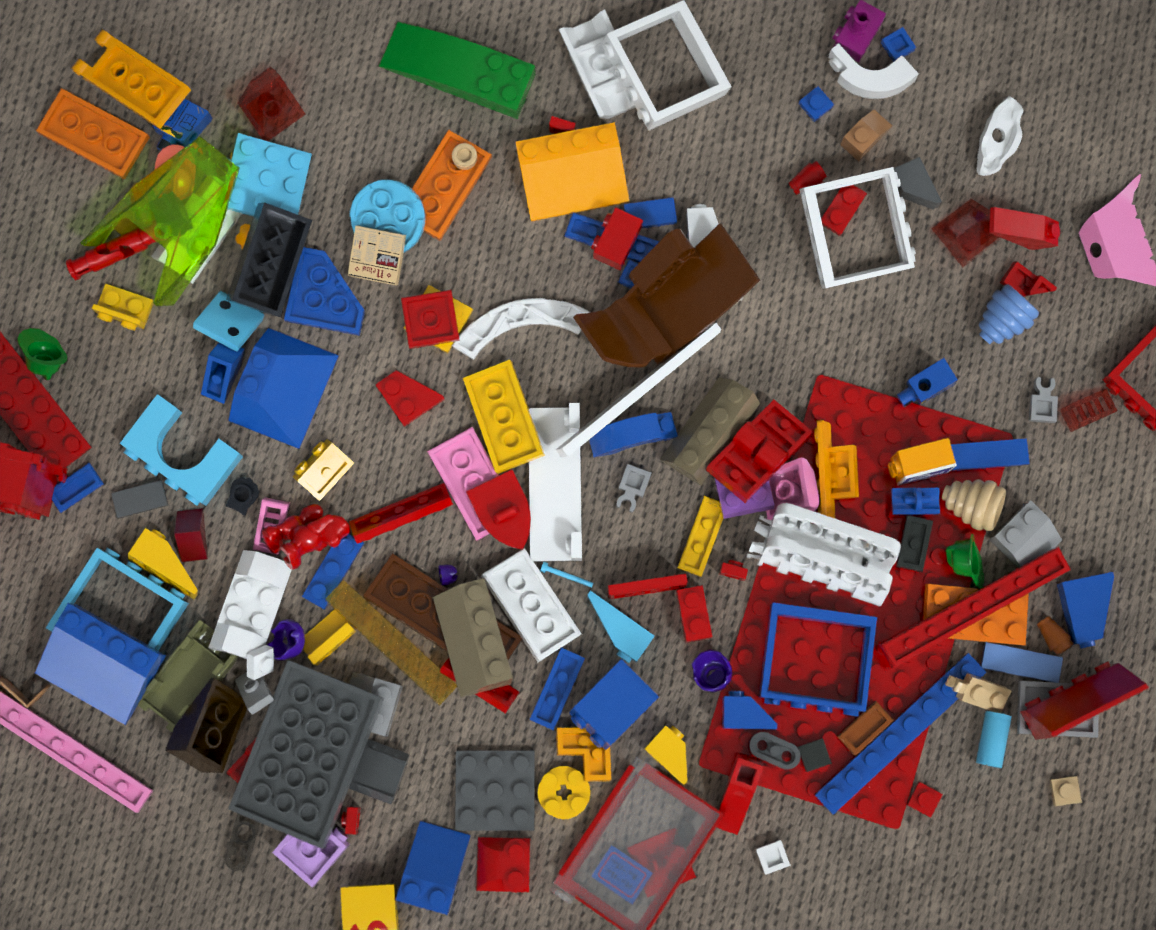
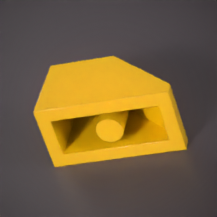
[644,726,687,785]

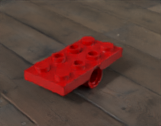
[706,400,813,503]

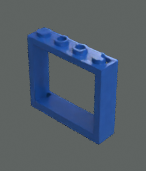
[758,603,877,716]

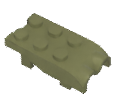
[138,620,239,732]

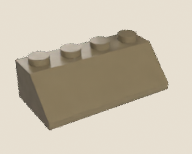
[660,378,760,486]
[433,578,513,698]

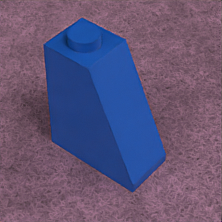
[1057,572,1114,649]

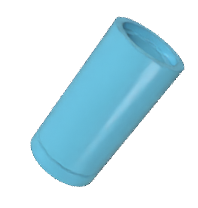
[976,711,1012,768]

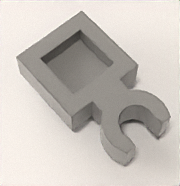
[1029,377,1058,423]
[616,464,652,513]

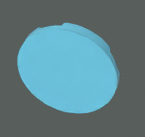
[350,180,425,252]

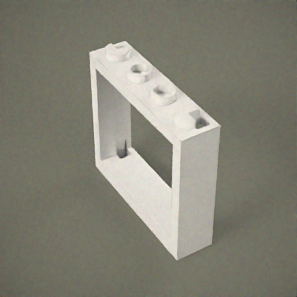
[601,0,731,131]
[800,167,916,288]

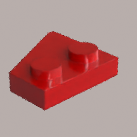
[375,370,445,427]

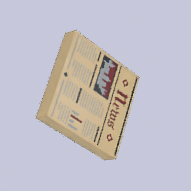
[348,225,406,285]

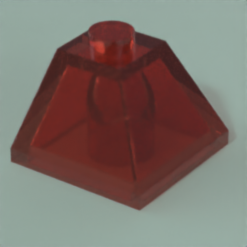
[238,66,306,141]

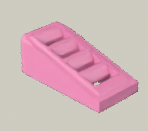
[253,497,290,555]

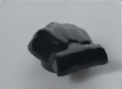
[225,477,259,515]

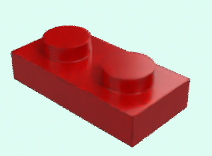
[821,185,867,236]

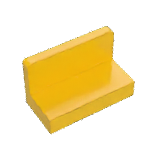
[303,609,356,666]

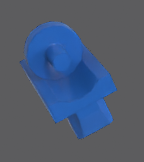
[891,488,940,515]

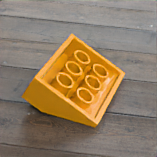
[516,122,629,221]

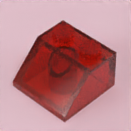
[932,199,1002,268]

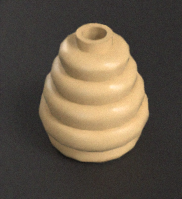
[942,479,1006,531]

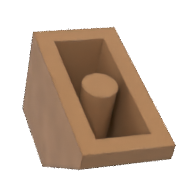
[840,110,892,162]

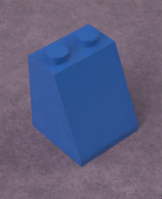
[569,659,659,750]

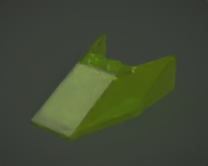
[80,136,240,306]

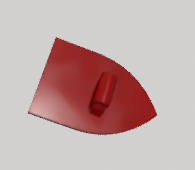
[466,470,531,550]

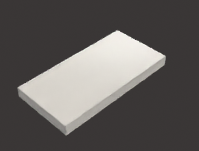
[481,548,581,662]

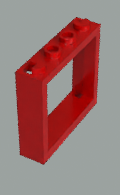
[1102,324,1156,431]

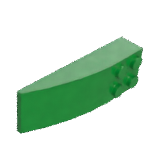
[379,22,536,119]

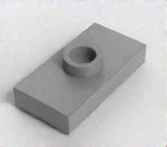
[235,672,274,714]

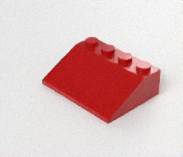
[1020,661,1149,740]

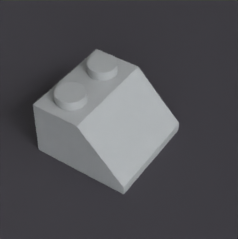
[989,500,1062,568]
[349,672,403,737]

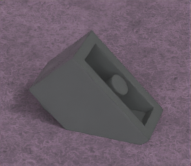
[893,157,942,210]

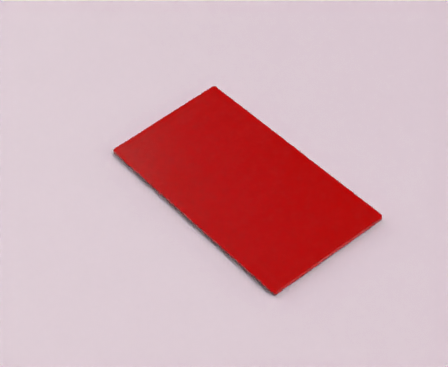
[699,375,1013,829]

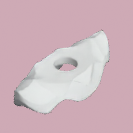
[977,96,1023,176]

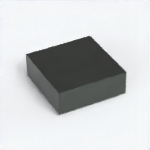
[797,738,832,772]

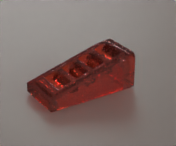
[1060,389,1117,433]

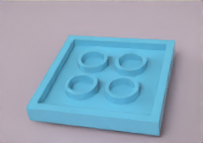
[220,133,312,216]

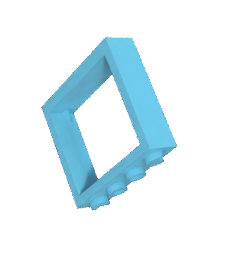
[46,547,189,651]

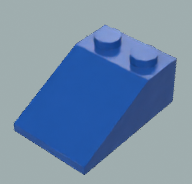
[396,821,471,915]

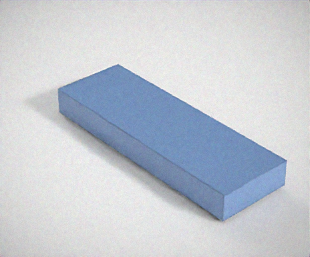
[980,642,1063,683]

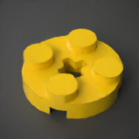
[538,766,590,819]

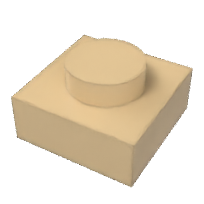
[1050,776,1082,806]

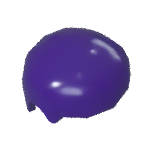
[267,619,305,660]
[692,650,732,693]

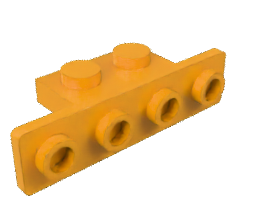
[814,420,859,519]

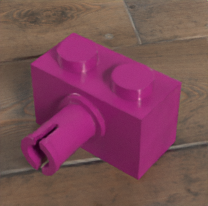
[832,0,886,63]

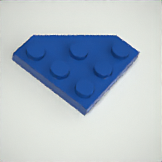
[284,247,365,336]

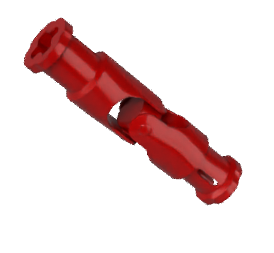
[66,219,168,280]

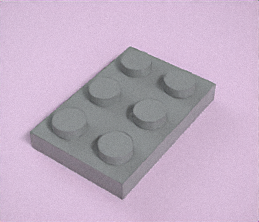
[1017,681,1099,738]

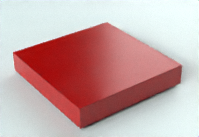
[401,290,460,349]

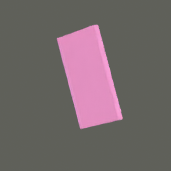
[427,427,499,541]

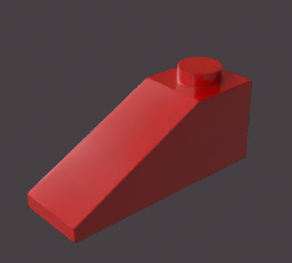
[989,207,1060,250]

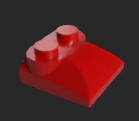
[476,837,530,893]

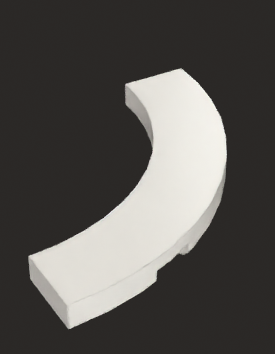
[452,298,590,360]

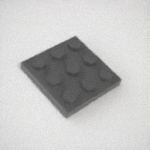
[455,751,535,831]

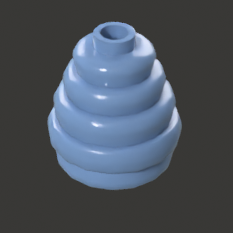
[979,284,1039,344]

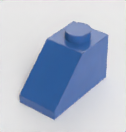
[201,342,245,404]
[722,691,777,729]

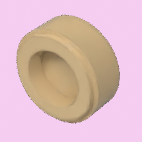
[452,143,477,170]

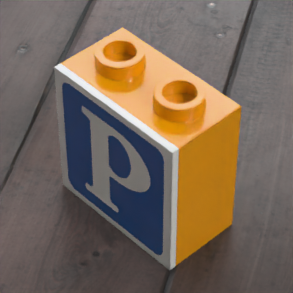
[888,438,957,486]

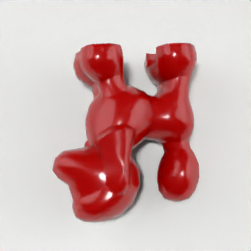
[262,504,350,570]

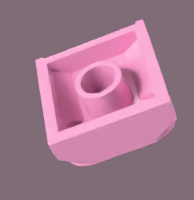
[766,457,819,520]

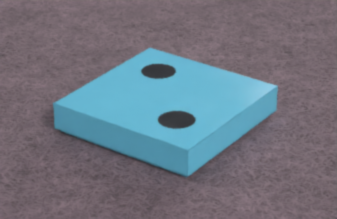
[193,291,264,352]

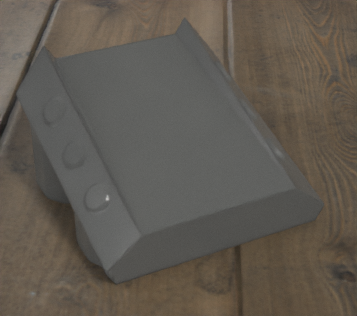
[349,739,410,804]

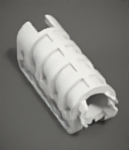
[746,503,901,606]

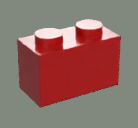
[591,207,643,271]
[676,585,712,643]

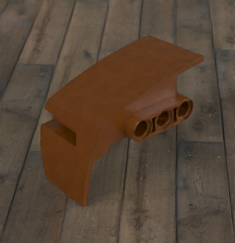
[573,224,760,368]

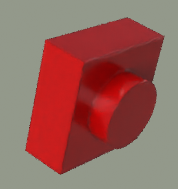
[719,560,748,581]
[907,782,943,818]
[341,806,361,835]

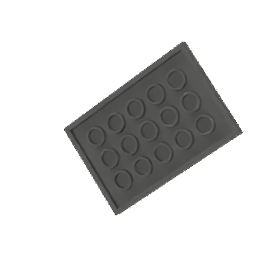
[228,660,384,849]

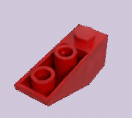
[717,752,764,835]

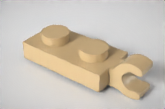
[945,673,1012,713]

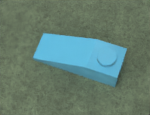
[588,591,654,663]

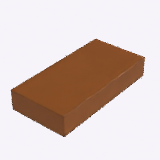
[837,701,894,756]

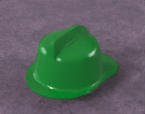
[17,328,68,380]
[946,534,984,589]

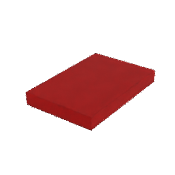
[607,574,688,600]

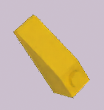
[128,528,198,600]

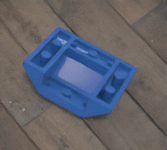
[229,328,339,449]

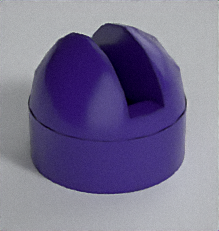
[438,564,458,586]

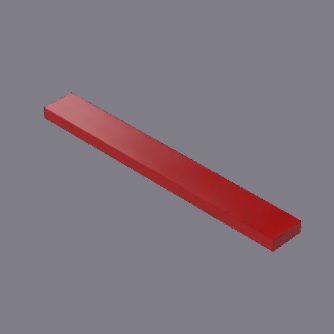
[879,547,1071,668]

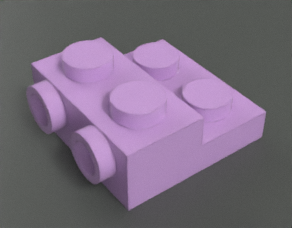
[272,827,350,887]

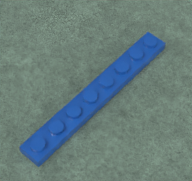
[814,653,987,815]

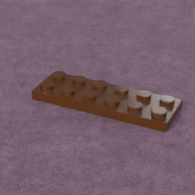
[363,553,522,660]

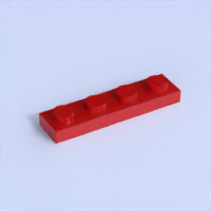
[349,483,453,544]

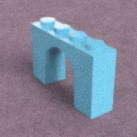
[120,394,243,506]

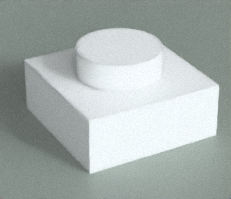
[247,645,274,680]
[756,840,790,875]

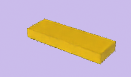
[677,496,723,577]

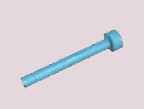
[540,562,593,588]

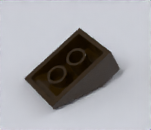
[165,678,247,773]

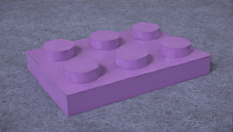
[714,477,775,519]

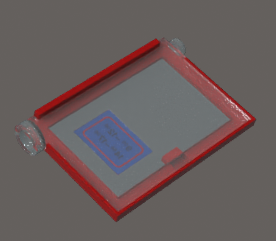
[549,755,724,930]

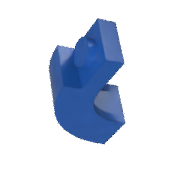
[589,412,678,458]

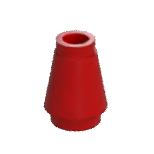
[788,161,827,195]

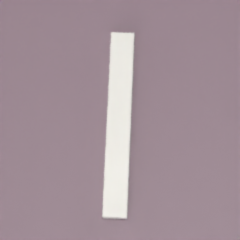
[556,323,721,457]

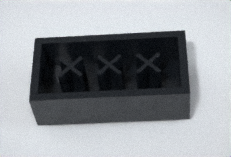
[226,202,312,317]

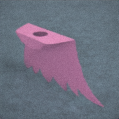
[1079,174,1156,286]

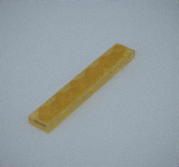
[325,580,457,706]

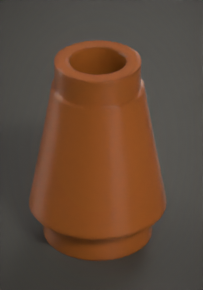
[1037,616,1074,656]

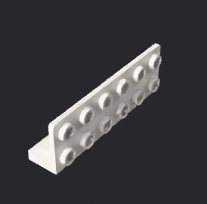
[529,403,582,561]

